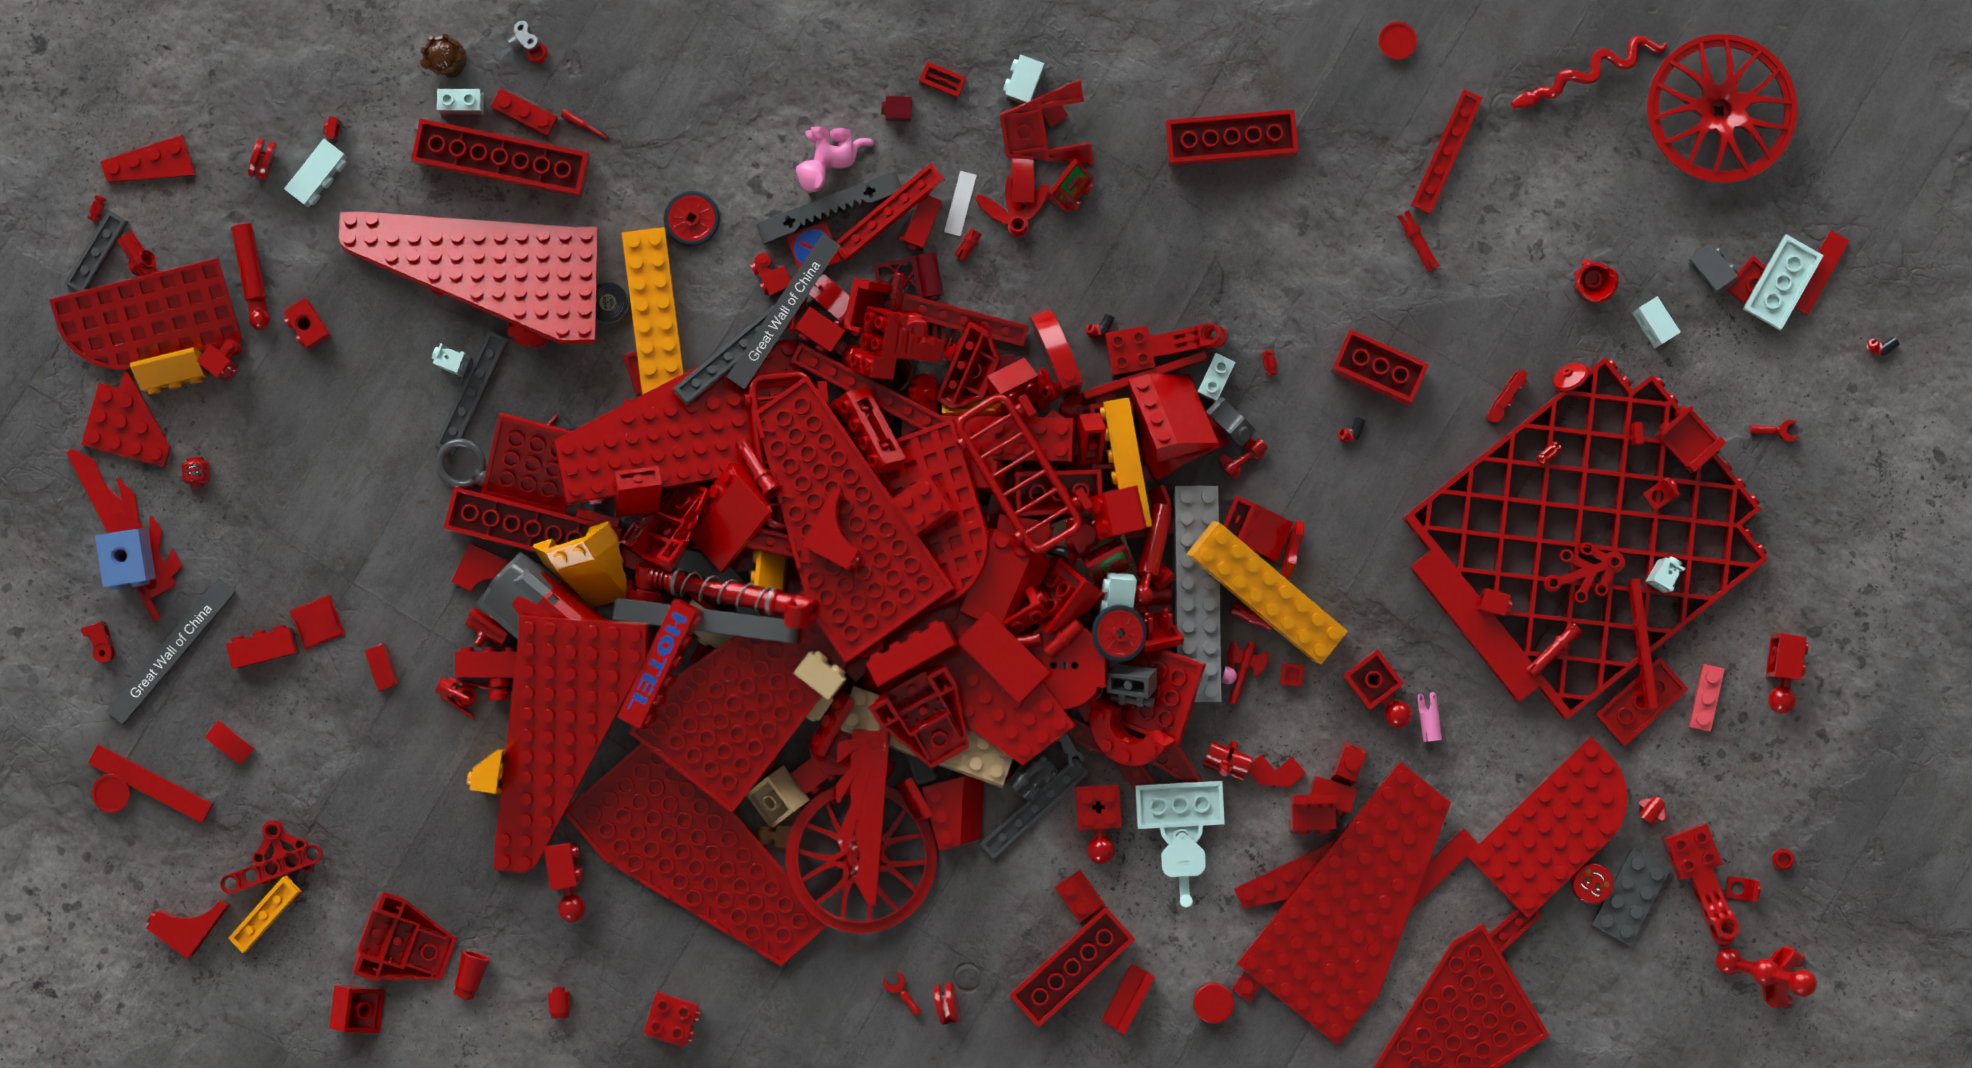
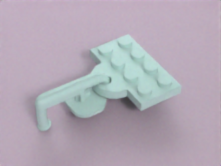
[1135,781,1225,908]

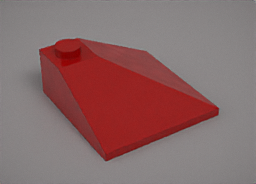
[1027,556,1103,634]

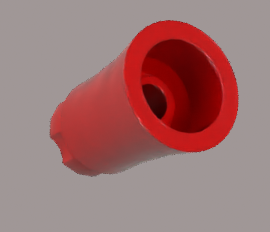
[453,950,491,1000]

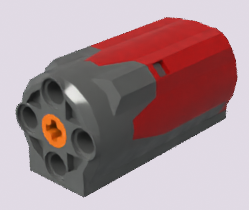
[476,552,608,639]

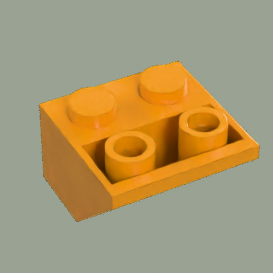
[751,550,788,593]

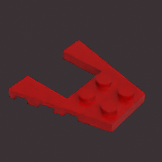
[999,79,1094,165]

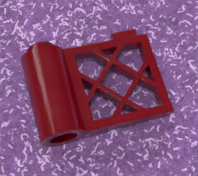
[873,252,944,309]

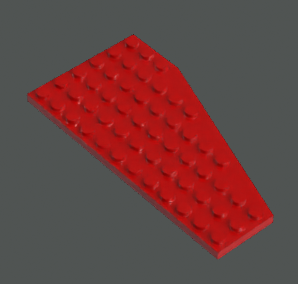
[564,743,828,966]

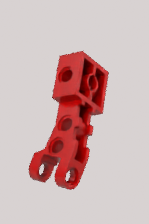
[1104,323,1228,378]
[1662,823,1739,947]

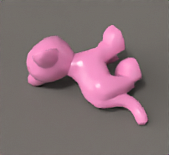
[796,127,874,195]

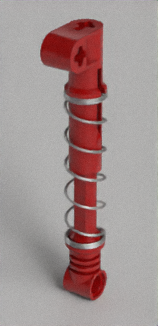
[635,562,819,629]

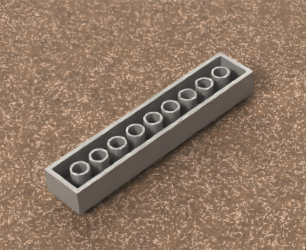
[1173,486,1221,702]

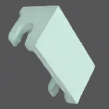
[1632,296,1680,349]

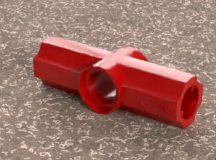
[116,231,159,276]

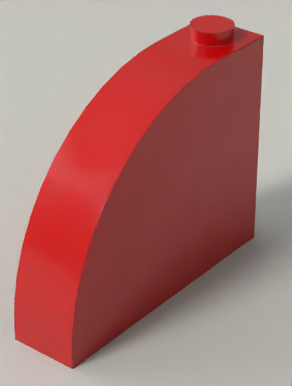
[1029,308,1083,396]

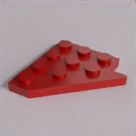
[81,371,171,468]

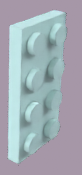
[1743,234,1824,330]

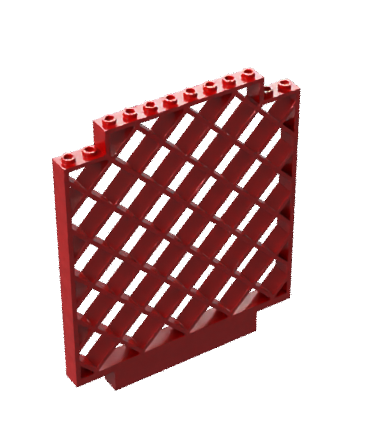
[1402,357,1768,720]

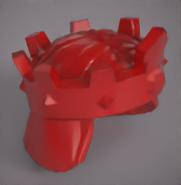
[1573,259,1619,303]

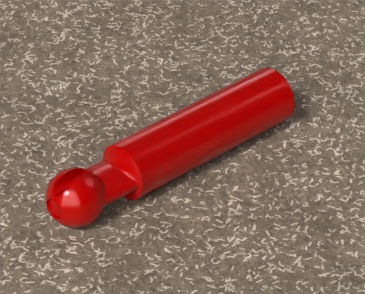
[231,223,270,330]
[1134,503,1173,606]

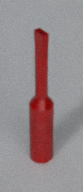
[560,109,608,139]

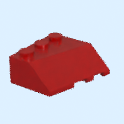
[922,775,984,851]

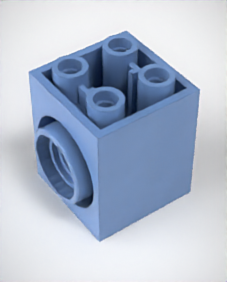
[95,527,156,590]

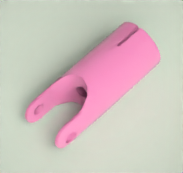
[1418,692,1442,742]

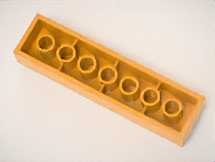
[622,227,684,395]
[1186,521,1348,665]

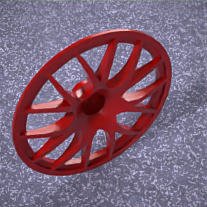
[1647,34,1797,183]
[785,786,937,933]

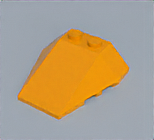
[533,521,627,608]

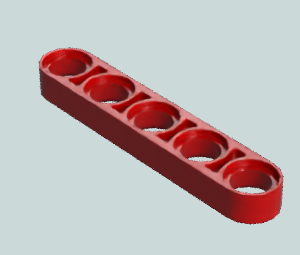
[220,844,323,894]

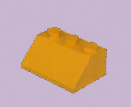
[130,348,208,395]
[467,750,506,794]

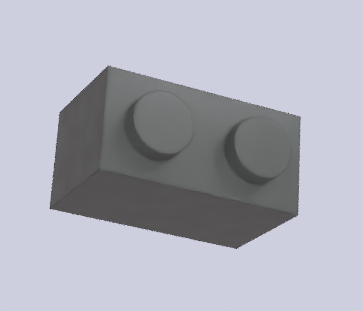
[1689,244,1738,297]

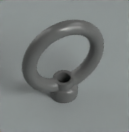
[436,439,486,489]

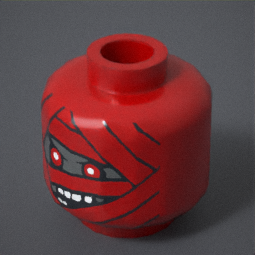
[182,457,211,489]

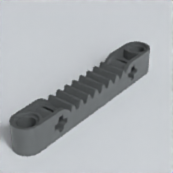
[756,172,902,245]

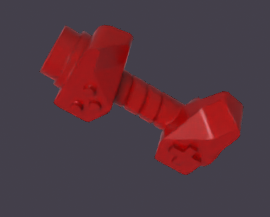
[1219,437,1268,478]

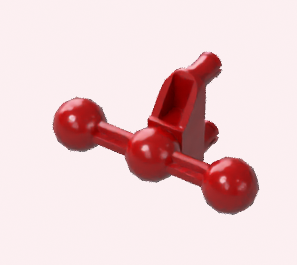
[1715,946,1817,1009]

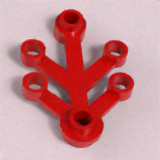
[1543,542,1625,603]
[252,820,314,902]

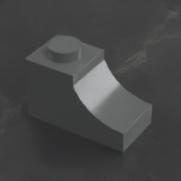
[1206,396,1256,446]

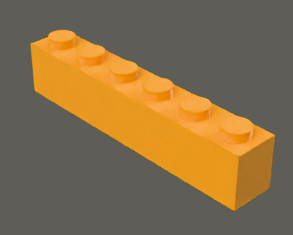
[1099,397,1152,527]

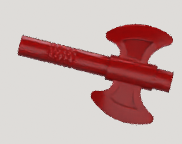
[1227,641,1269,705]

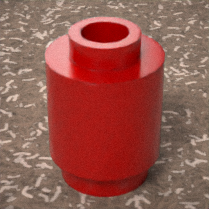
[548,987,571,1019]

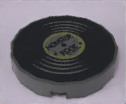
[596,281,630,324]

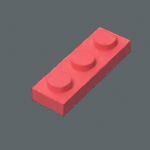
[1688,664,1725,732]

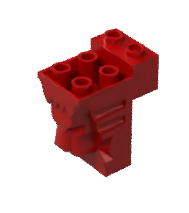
[850,306,944,379]

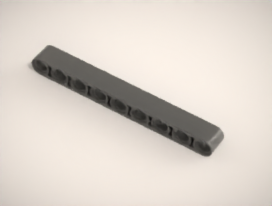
[612,598,799,644]

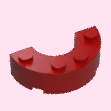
[1090,695,1176,766]

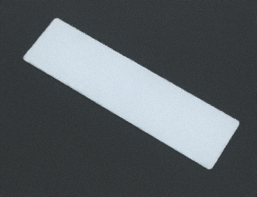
[944,171,977,236]

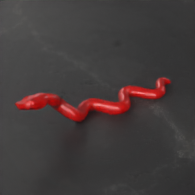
[1511,36,1667,109]

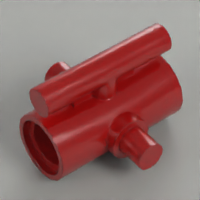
[465,608,511,648]
[1203,741,1253,782]

